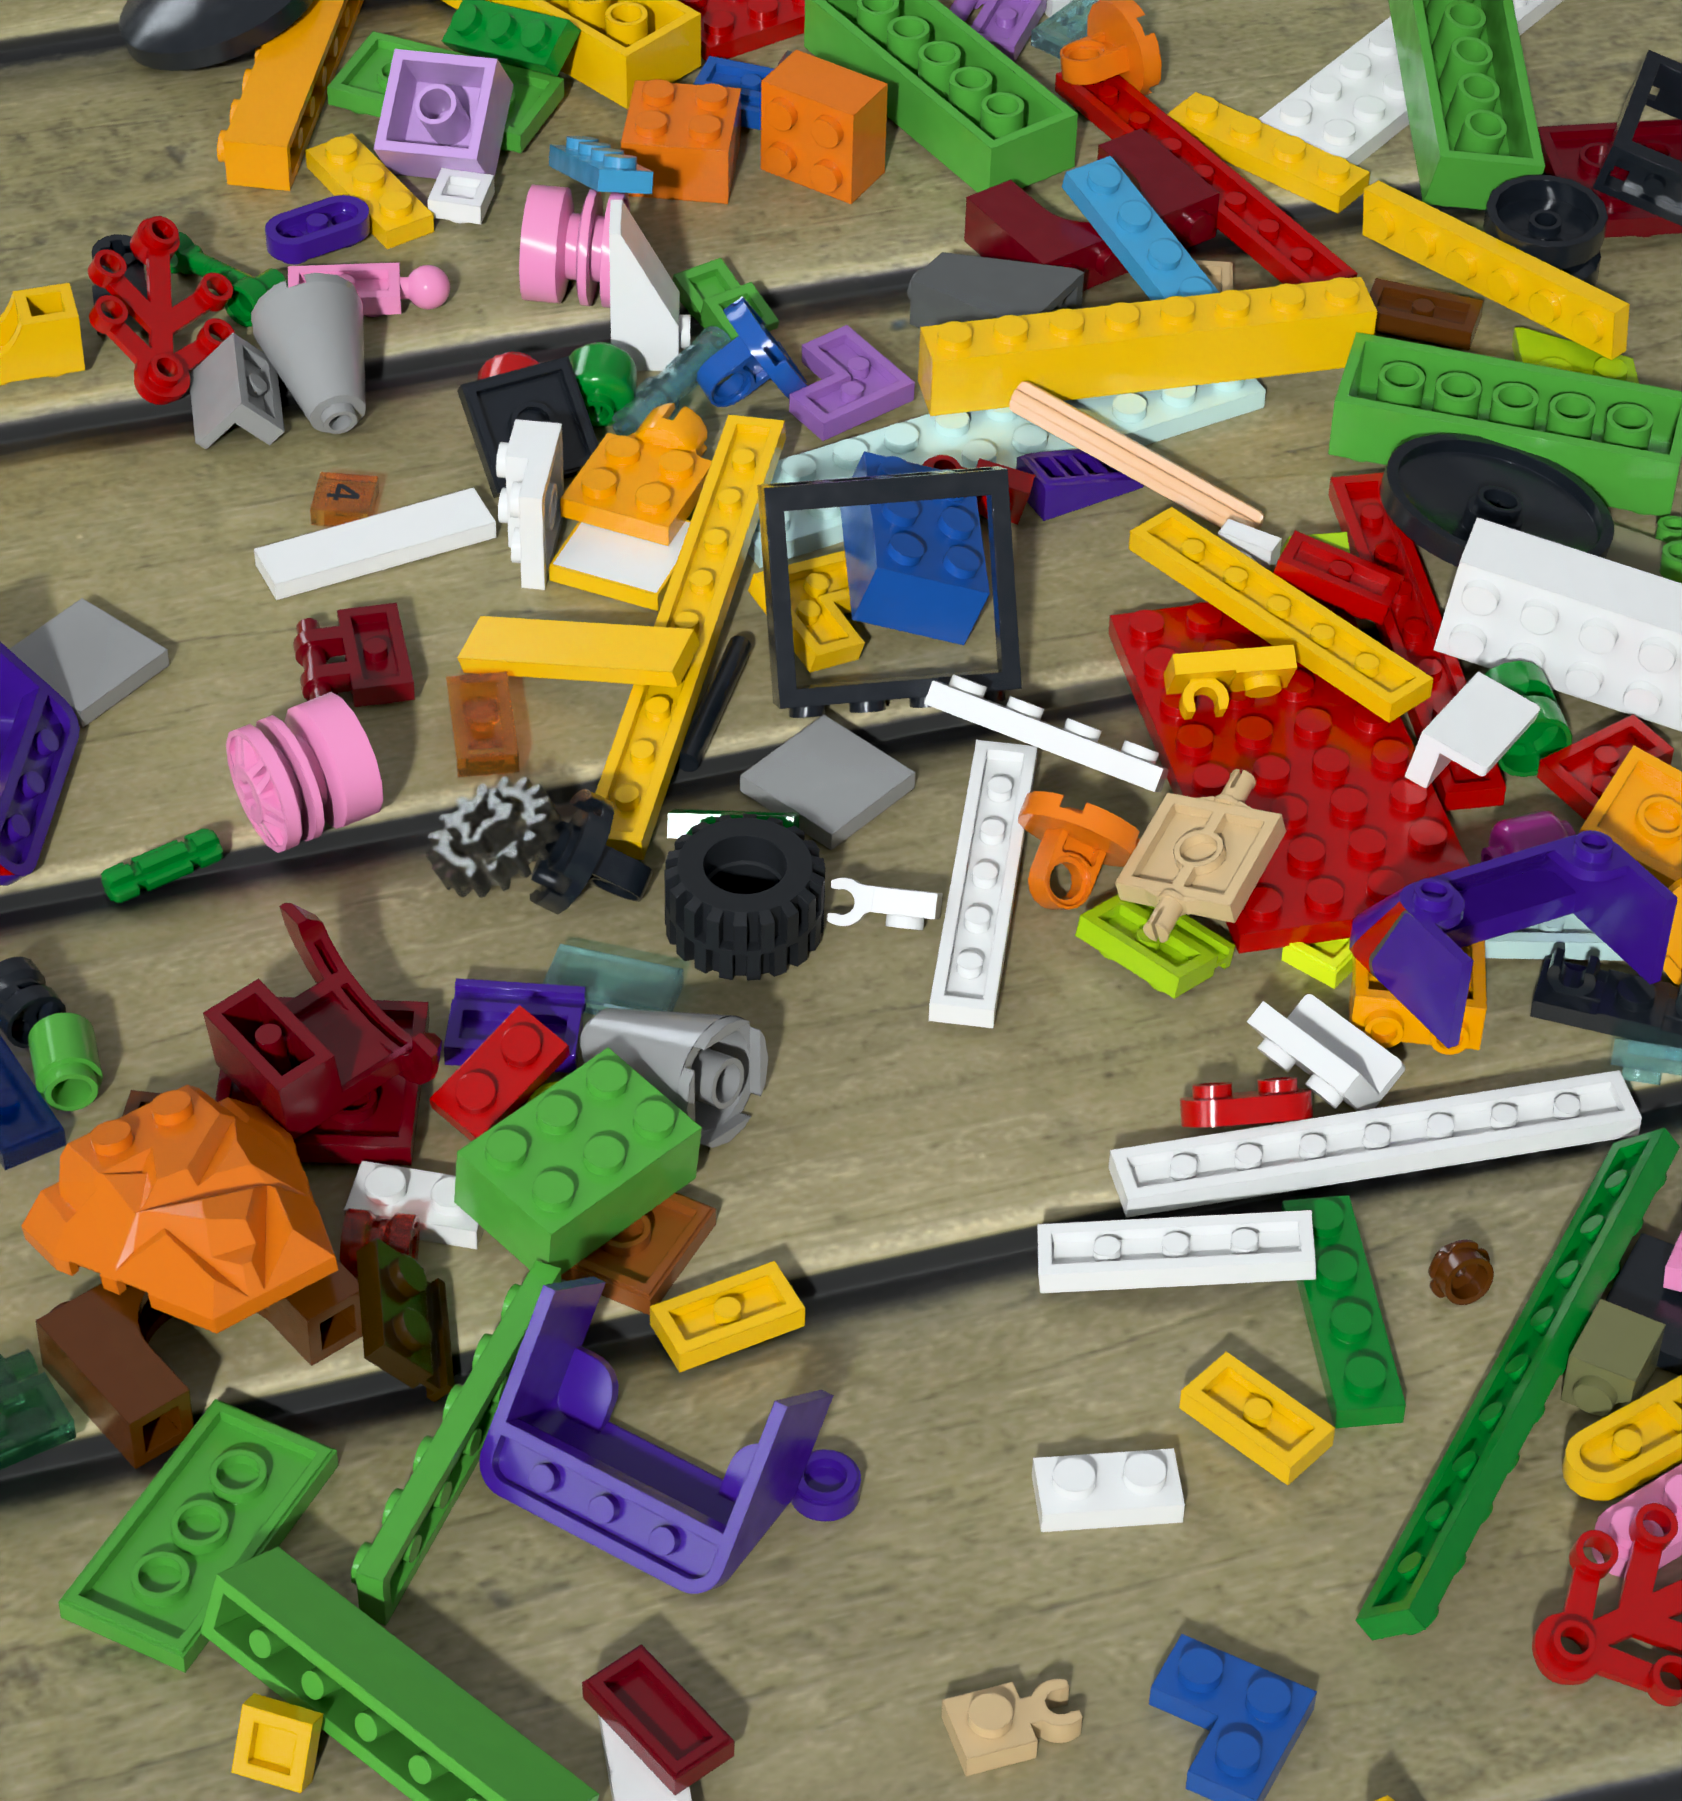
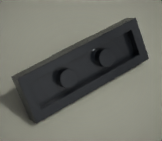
[1530,948,1682,1052]

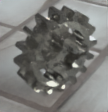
[426,777,562,898]

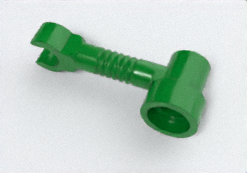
[170,232,288,327]

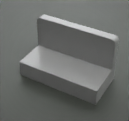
[190,333,285,449]

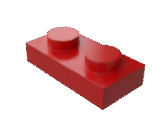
[1273,530,1405,625]
[429,1005,570,1141]

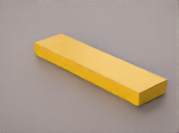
[457,616,700,687]

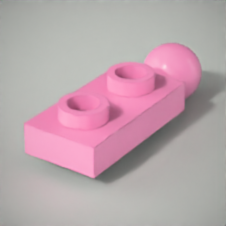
[288,262,450,317]

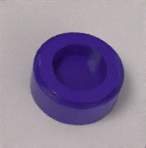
[791,1449,861,1522]

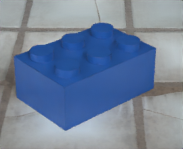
[840,451,990,645]

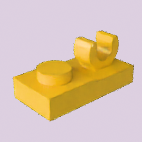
[1163,644,1297,720]

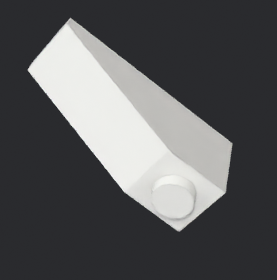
[609,200,691,371]

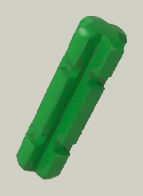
[101,828,223,903]

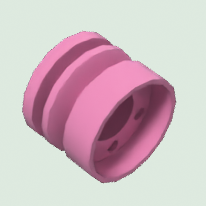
[519,184,630,308]
[226,692,383,853]

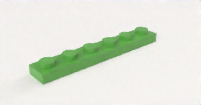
[351,1260,562,1626]

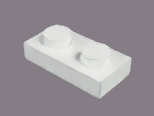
[344,1161,484,1249]
[1032,1448,1185,1532]

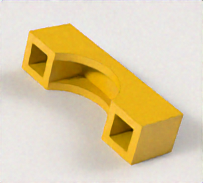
[0,283,85,386]

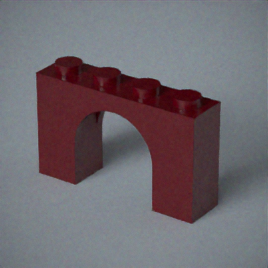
[964,128,1220,291]

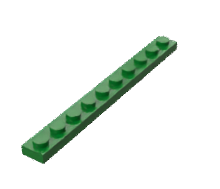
[1355,1128,1680,1641]

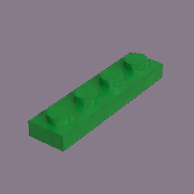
[1281,1195,1406,1429]

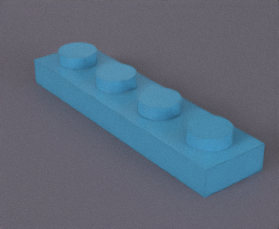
[549,136,653,194]
[1062,156,1220,301]

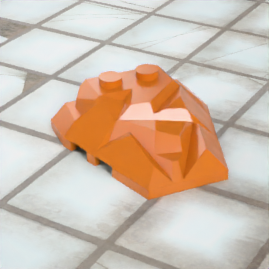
[21,1084,339,1334]

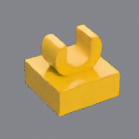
[231,1693,324,1793]

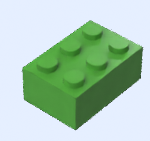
[454,1048,702,1275]

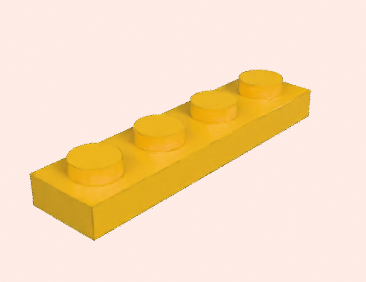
[1167,92,1370,214]

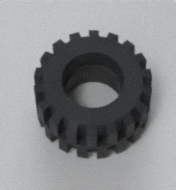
[664,814,825,981]

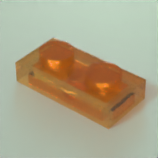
[446,672,520,777]

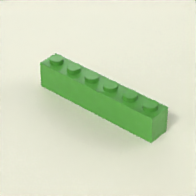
[200,1547,600,1801]

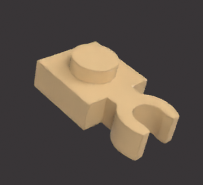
[941,1679,1083,1776]

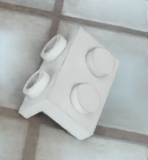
[1247,994,1405,1111]

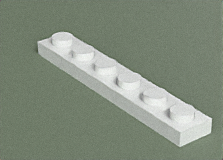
[929,740,1038,1028]

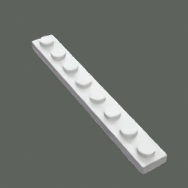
[1109,1070,1642,1217]

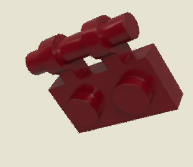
[293,603,415,707]

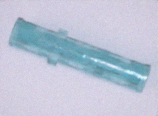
[612,326,731,436]

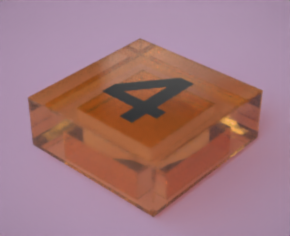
[310,472,379,527]

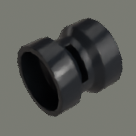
[0,957,66,1048]

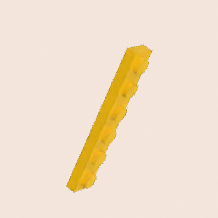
[1362,180,1630,360]
[1129,507,1433,723]

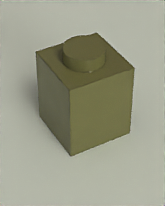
[1560,1299,1666,1417]

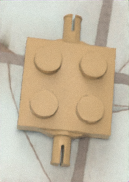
[1115,769,1286,943]

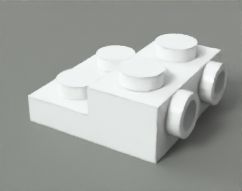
[496,419,564,590]

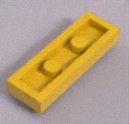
[305,133,434,249]

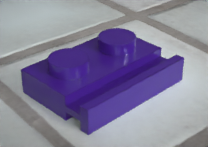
[444,978,586,1073]

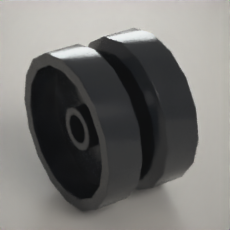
[1483,175,1608,286]

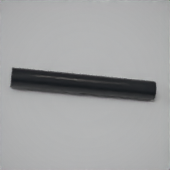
[676,636,752,772]

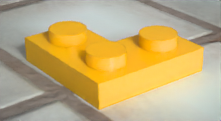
[748,550,865,673]

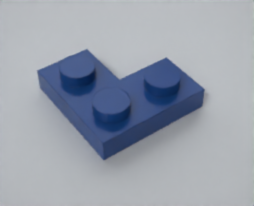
[1149,1634,1317,1801]

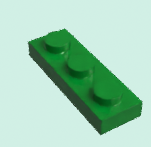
[442,0,581,76]

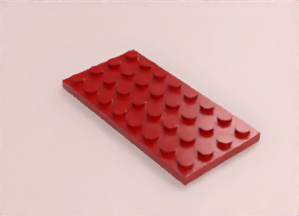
[1108,596,1470,954]

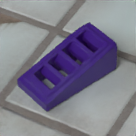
[1016,449,1144,521]

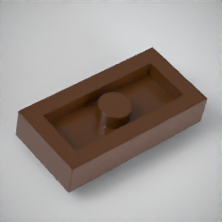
[1370,278,1484,350]

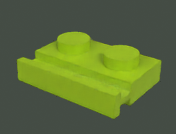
[1075,894,1236,999]

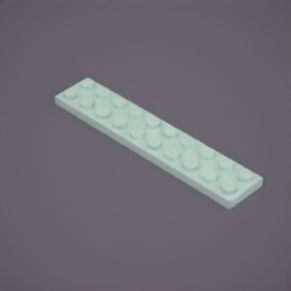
[748,378,1266,568]

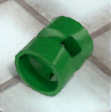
[1484,661,1572,777]

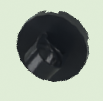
[530,788,654,915]

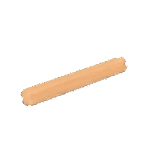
[1009,381,1265,530]

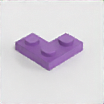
[789,325,915,441]

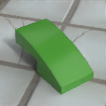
[672,258,779,344]

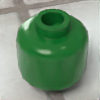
[569,342,637,427]

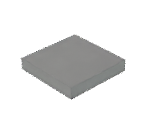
[9,598,169,728]
[740,715,915,850]

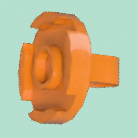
[1060,0,1162,96]
[1018,791,1140,910]

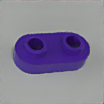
[265,195,370,264]

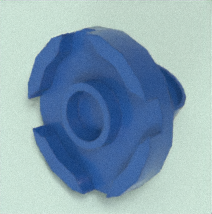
[696,296,808,407]

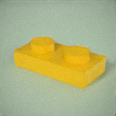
[650,1261,805,1373]
[1179,1351,1335,1486]

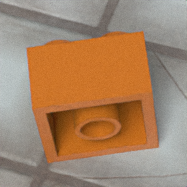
[761,49,888,204]
[621,79,741,204]

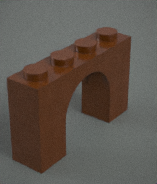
[35,1258,362,1469]

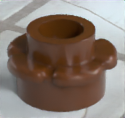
[1428,1239,1494,1305]

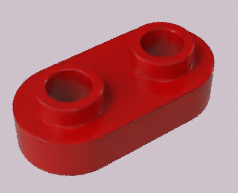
[1180,1077,1313,1128]

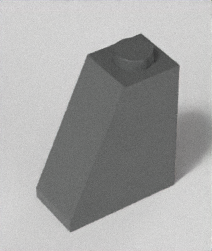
[907,252,1084,328]

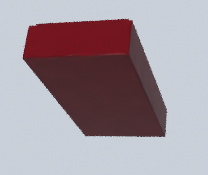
[582,1644,735,1795]

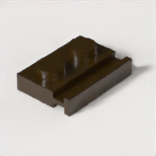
[356,1238,455,1402]

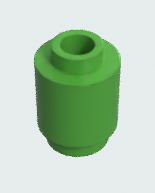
[28,1013,103,1111]

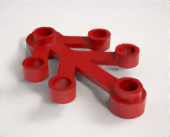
[88,216,235,405]
[1532,1503,1682,1707]

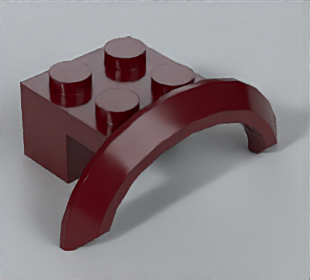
[203,903,442,1140]

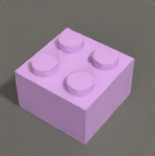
[374,49,513,179]

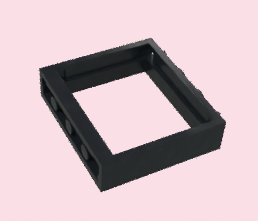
[1593,50,1682,226]
[757,466,1022,718]

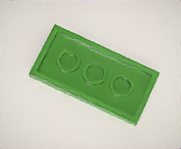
[58,1399,339,1673]

